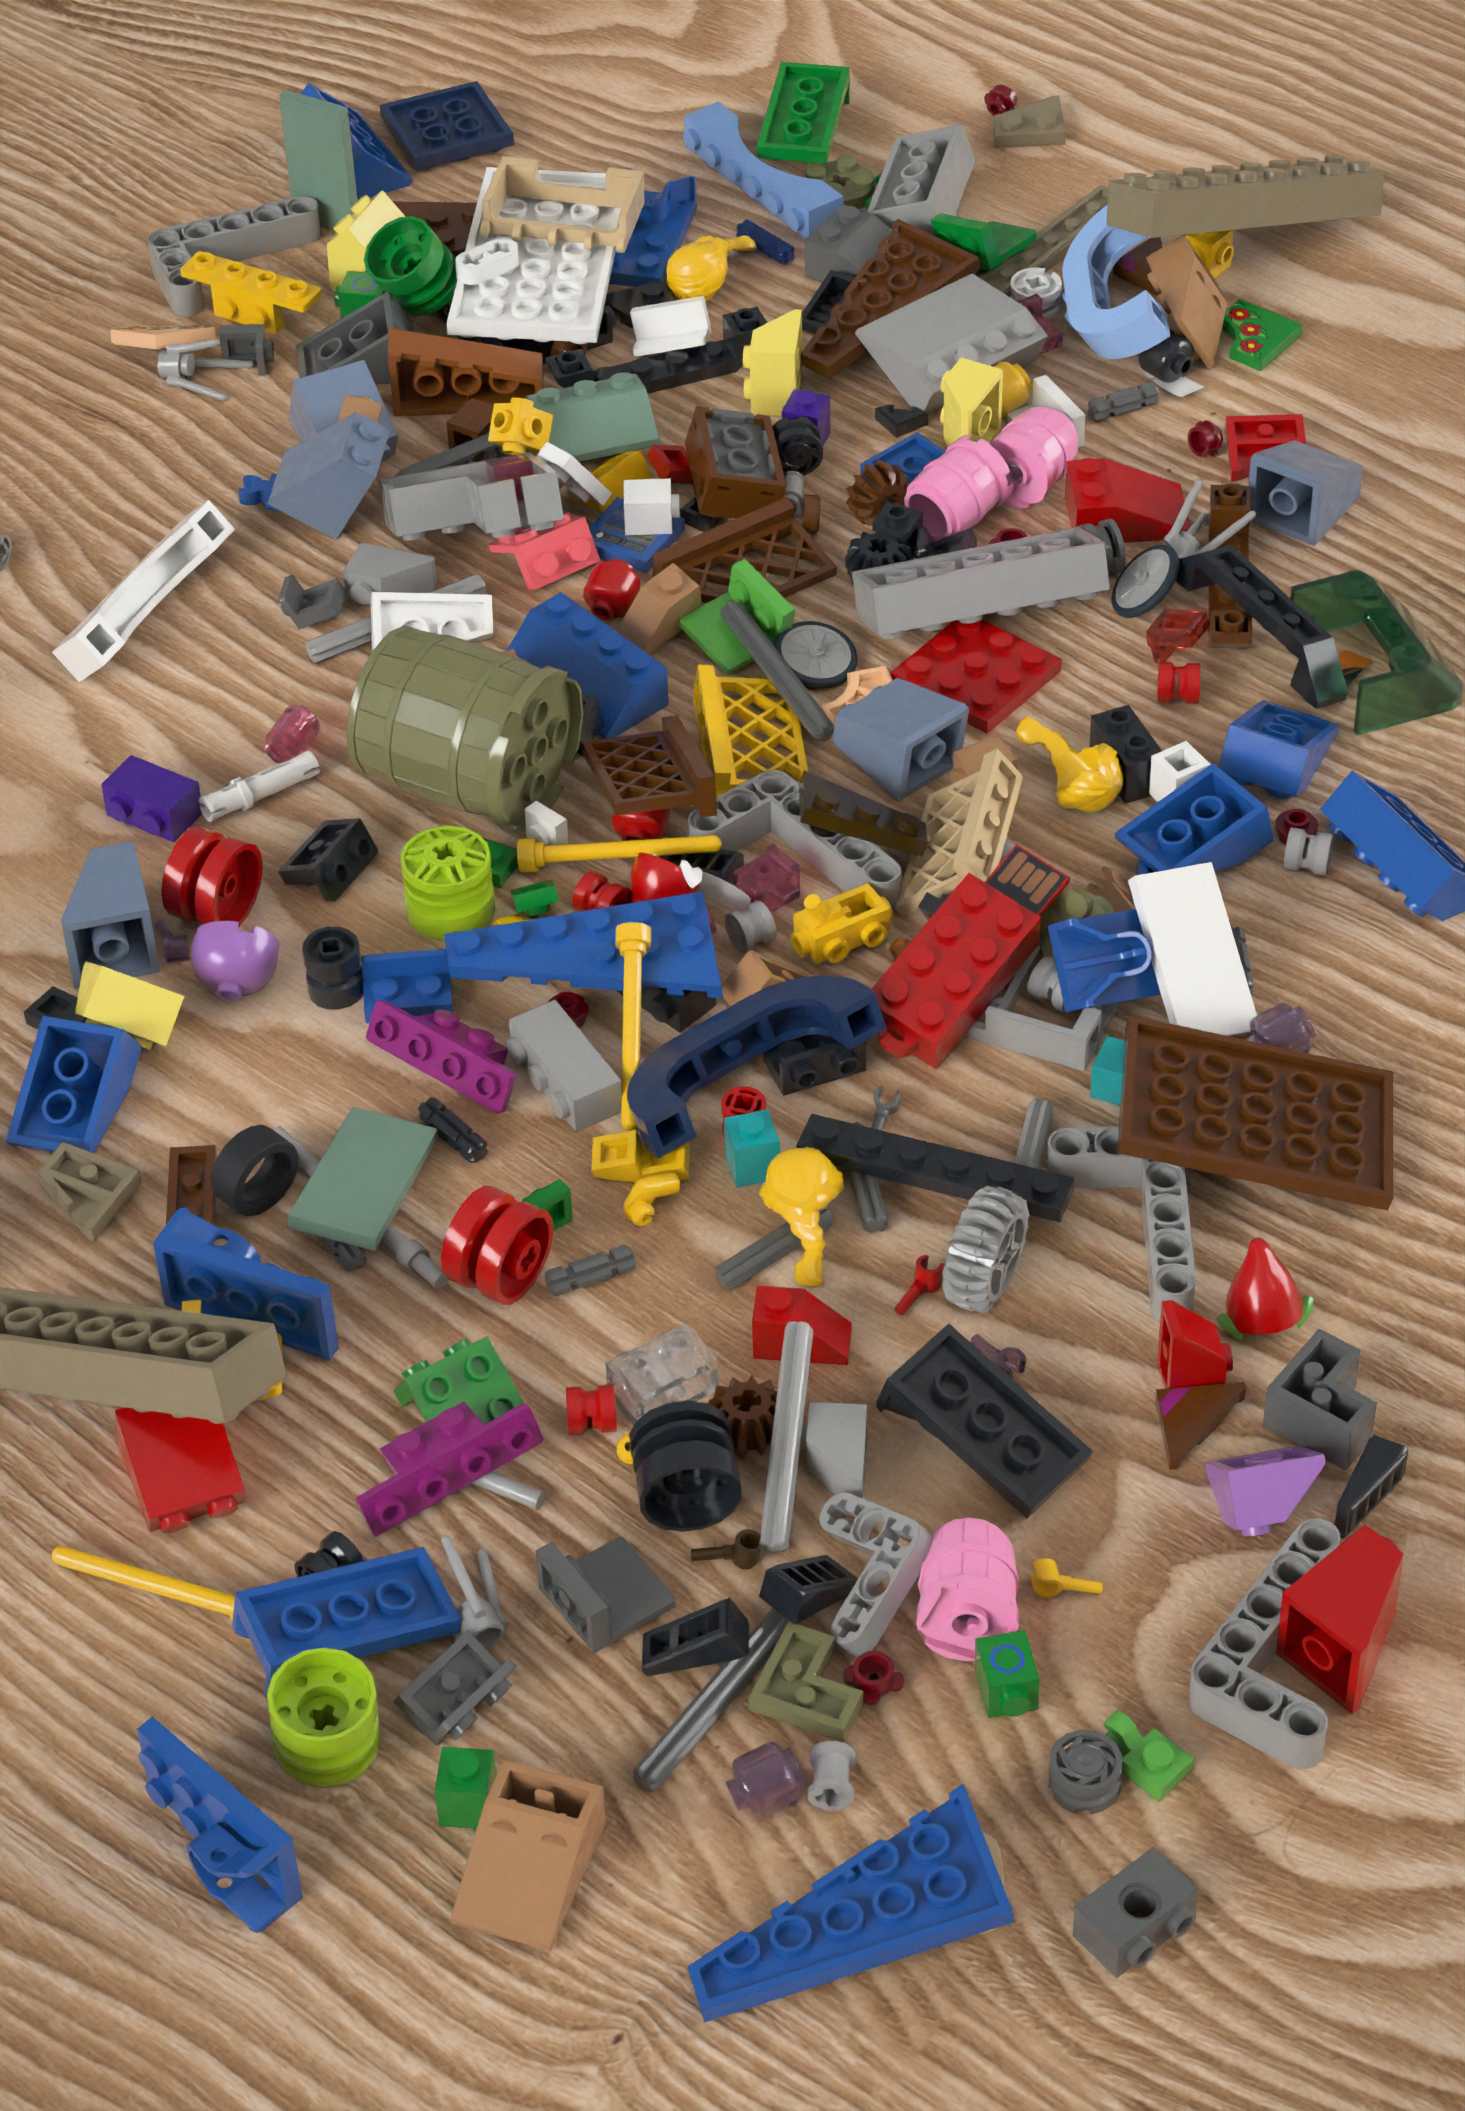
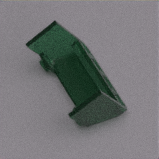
[1290,570,1463,735]

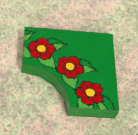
[1222,299,1302,371]

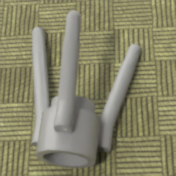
[157,339,255,401]
[1163,479,1256,559]
[441,1535,508,1649]

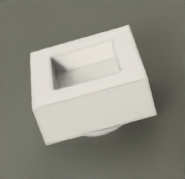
[524,801,569,846]

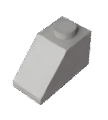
[343,543,437,607]
[800,1402,867,1499]

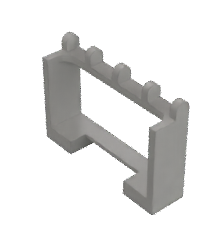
[968,945,1121,1072]

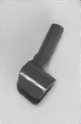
[871,1086,902,1131]

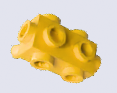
[790,883,893,965]

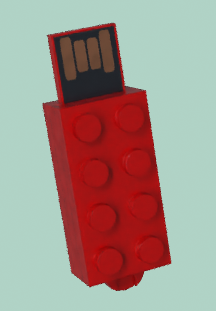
[871,844,1070,1069]

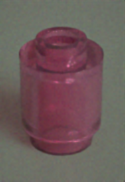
[265,705,320,764]

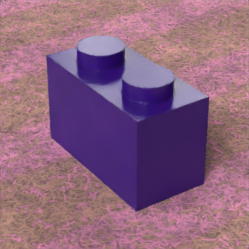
[101,755,202,842]

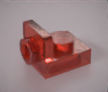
[1146,609,1210,664]

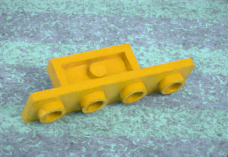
[180,251,322,334]

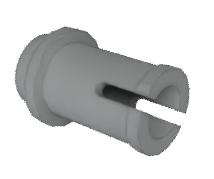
[783,471,805,517]

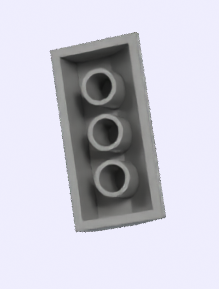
[867,124,975,236]

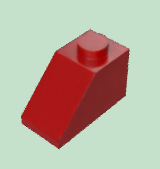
[752,1286,852,1365]
[1157,1300,1233,1389]

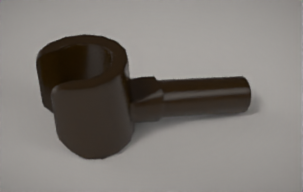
[691,1529,761,1570]

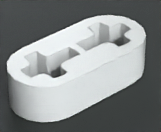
[455,239,519,285]

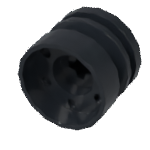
[629,1400,742,1532]

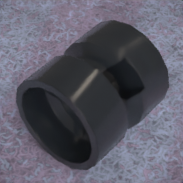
[302,927,364,1010]

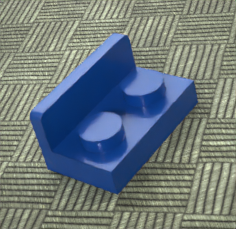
[361,949,453,1023]

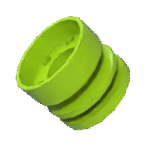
[400,826,496,940]
[267,1647,380,1788]

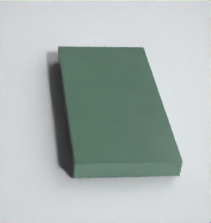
[279,90,357,231]
[287,1107,438,1251]

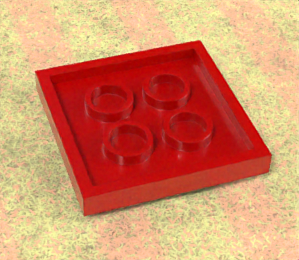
[891,620,1062,734]

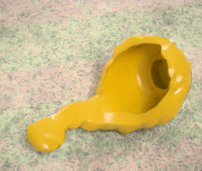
[666,235,757,302]
[1015,715,1124,813]
[759,1147,844,1288]

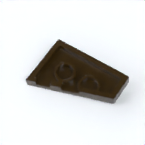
[799,770,928,857]

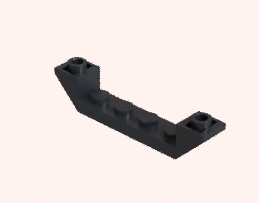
[545,307,768,394]
[1176,545,1348,709]

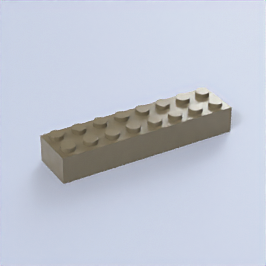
[1106,155,1385,238]
[0,1287,287,1424]

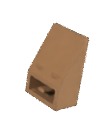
[1146,235,1227,370]
[450,1759,606,1951]

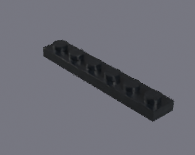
[796,1114,1074,1222]

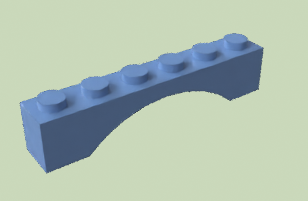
[683,102,843,239]

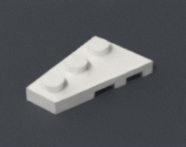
[371,592,493,651]

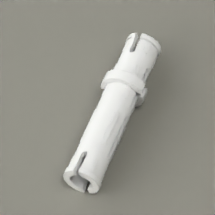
[198,750,320,822]

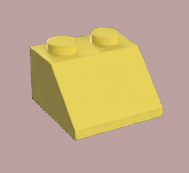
[327,190,405,292]
[743,309,803,416]
[940,357,1003,447]
[75,961,184,1050]

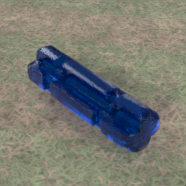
[736,219,795,265]

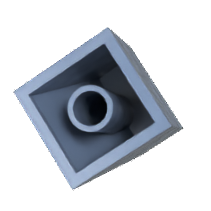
[289,360,398,462]
[267,412,390,539]
[1249,440,1363,546]
[832,678,969,802]
[61,841,160,989]

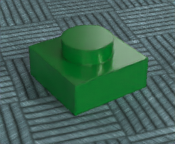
[483,838,518,888]
[510,879,559,916]
[522,1179,573,1231]

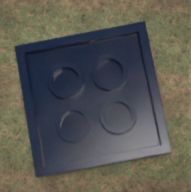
[380,81,514,170]

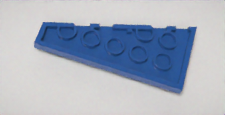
[444,891,723,999]
[687,1783,1015,2023]

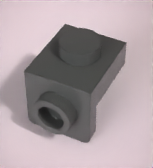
[219,324,274,375]
[279,575,346,629]

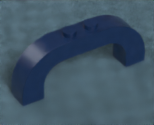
[627,975,887,1159]

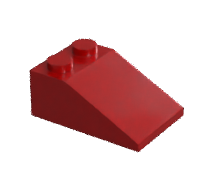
[1065,458,1191,543]

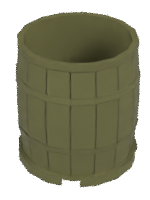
[346,625,583,832]

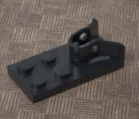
[876,1323,1093,1519]

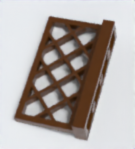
[652,497,837,603]
[582,715,717,818]

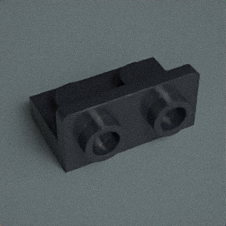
[278,818,378,902]
[763,1035,866,1096]

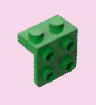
[931,213,1038,271]
[393,1336,524,1425]

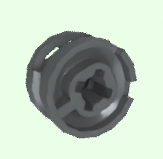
[1078,518,1126,575]
[1049,1730,1122,1814]

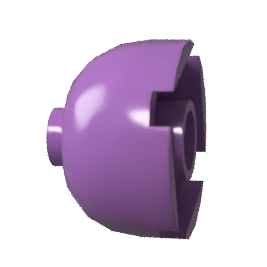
[192,921,280,1001]

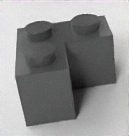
[1263,1329,1377,1470]

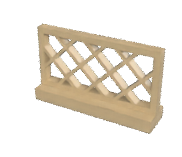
[895,748,1023,916]

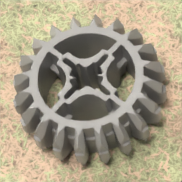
[942,1185,1029,1314]

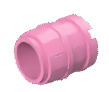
[989,406,1078,509]
[904,435,1013,541]
[916,1518,1019,1661]

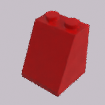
[115,1407,245,1533]
[1276,1524,1404,1714]

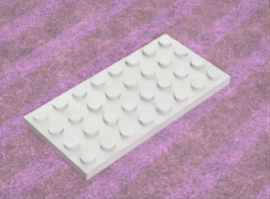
[447,167,622,344]

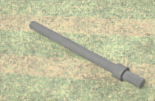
[273,1126,449,1289]

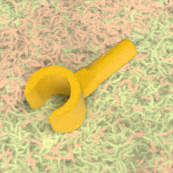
[1030,1558,1103,1599]

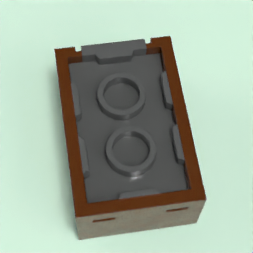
[685,406,786,519]

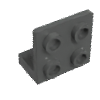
[535,1537,676,1653]

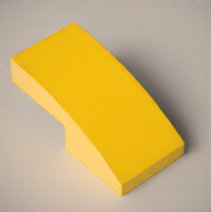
[591,1130,690,1183]

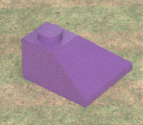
[1205,1445,1326,1536]

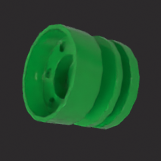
[364,216,458,317]

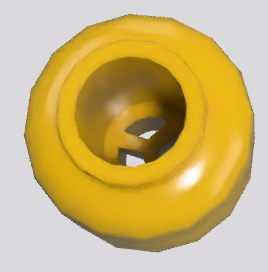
[993,361,1032,418]

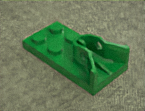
[756,62,850,164]

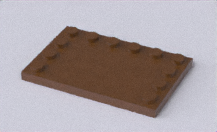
[1117,1015,1393,1211]

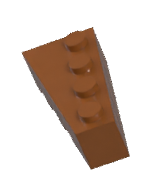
[388,328,544,416]

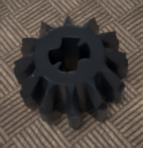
[845,532,913,584]

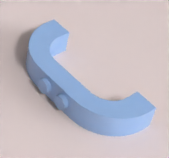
[1062,204,1170,359]

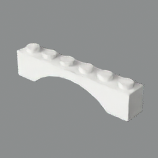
[52,500,235,682]

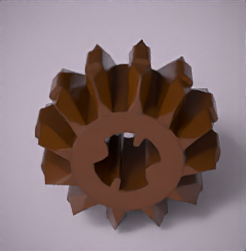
[846,459,910,526]
[708,1375,777,1458]

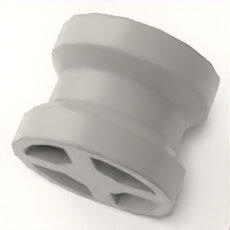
[725,900,777,953]

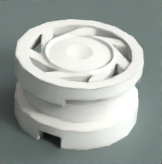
[1010,267,1062,322]

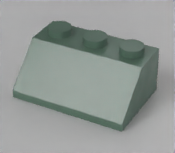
[526,373,660,462]

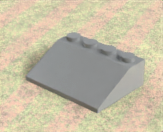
[855,273,1048,415]

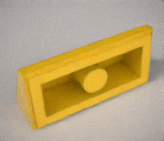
[567,451,651,512]

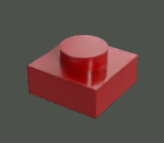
[646,444,693,483]

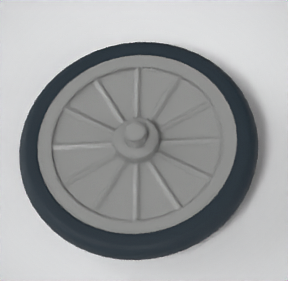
[1111,545,1180,618]
[774,621,858,688]

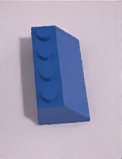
[301,82,414,198]
[507,592,669,739]
[1320,771,1465,921]

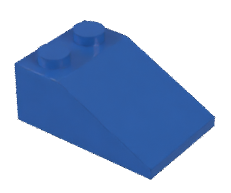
[1218,700,1340,799]
[1114,763,1274,872]
[5,1016,142,1153]

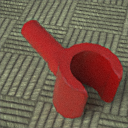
[894,1255,944,1316]

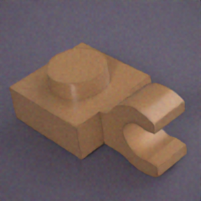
[1087,866,1136,913]

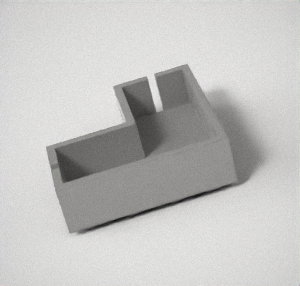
[378,452,564,541]

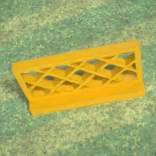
[692,665,809,798]

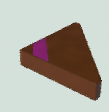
[1113,237,1162,296]
[1155,1382,1246,1469]

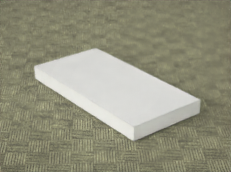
[1128,862,1261,1037]

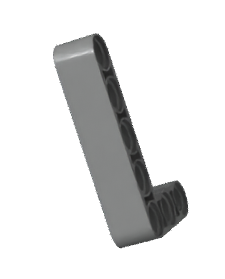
[147,196,321,317]
[688,770,901,912]
[1047,1126,1196,1322]
[1189,1518,1340,1769]

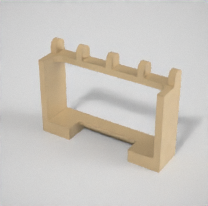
[480,156,644,253]

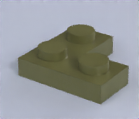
[748,1621,863,1742]

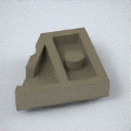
[992,95,1066,148]
[37,1142,142,1242]

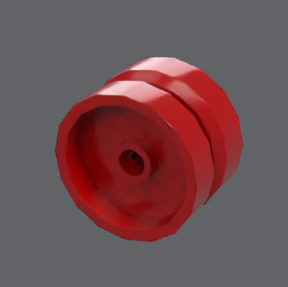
[161,826,263,927]
[441,1186,554,1305]

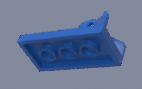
[609,168,697,287]
[1048,909,1161,1013]
[153,1208,339,1361]
[232,1547,462,1699]
[137,1716,303,1933]

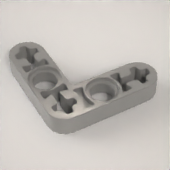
[819,1492,933,1656]

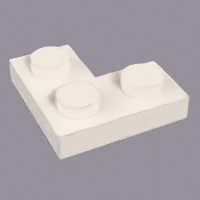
[536,442,612,506]

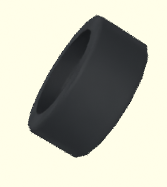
[211,1125,299,1217]

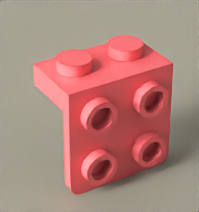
[488,512,600,590]

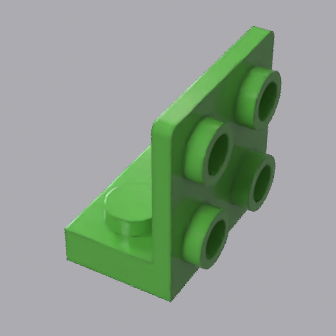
[679,558,795,674]

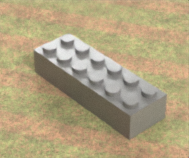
[852,527,1110,639]

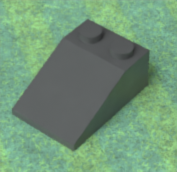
[804,204,893,282]
[296,291,415,384]

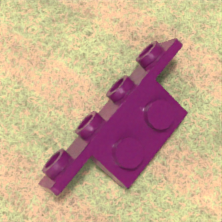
[366,1000,516,1113]
[356,1401,544,1536]

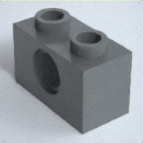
[1073,1847,1198,1978]

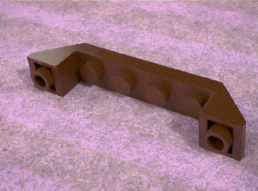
[1208,484,1252,649]

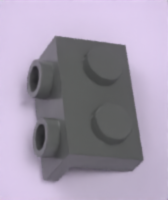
[393,1630,517,1745]

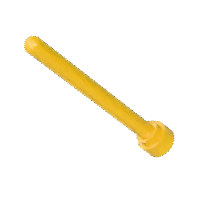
[517,835,722,873]
[615,922,651,1131]
[51,1546,235,1621]

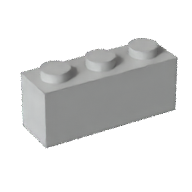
[506,1000,622,1132]

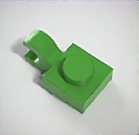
[1103,1710,1194,1802]

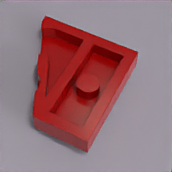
[1225,414,1306,482]

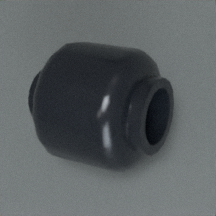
[1137,329,1194,383]

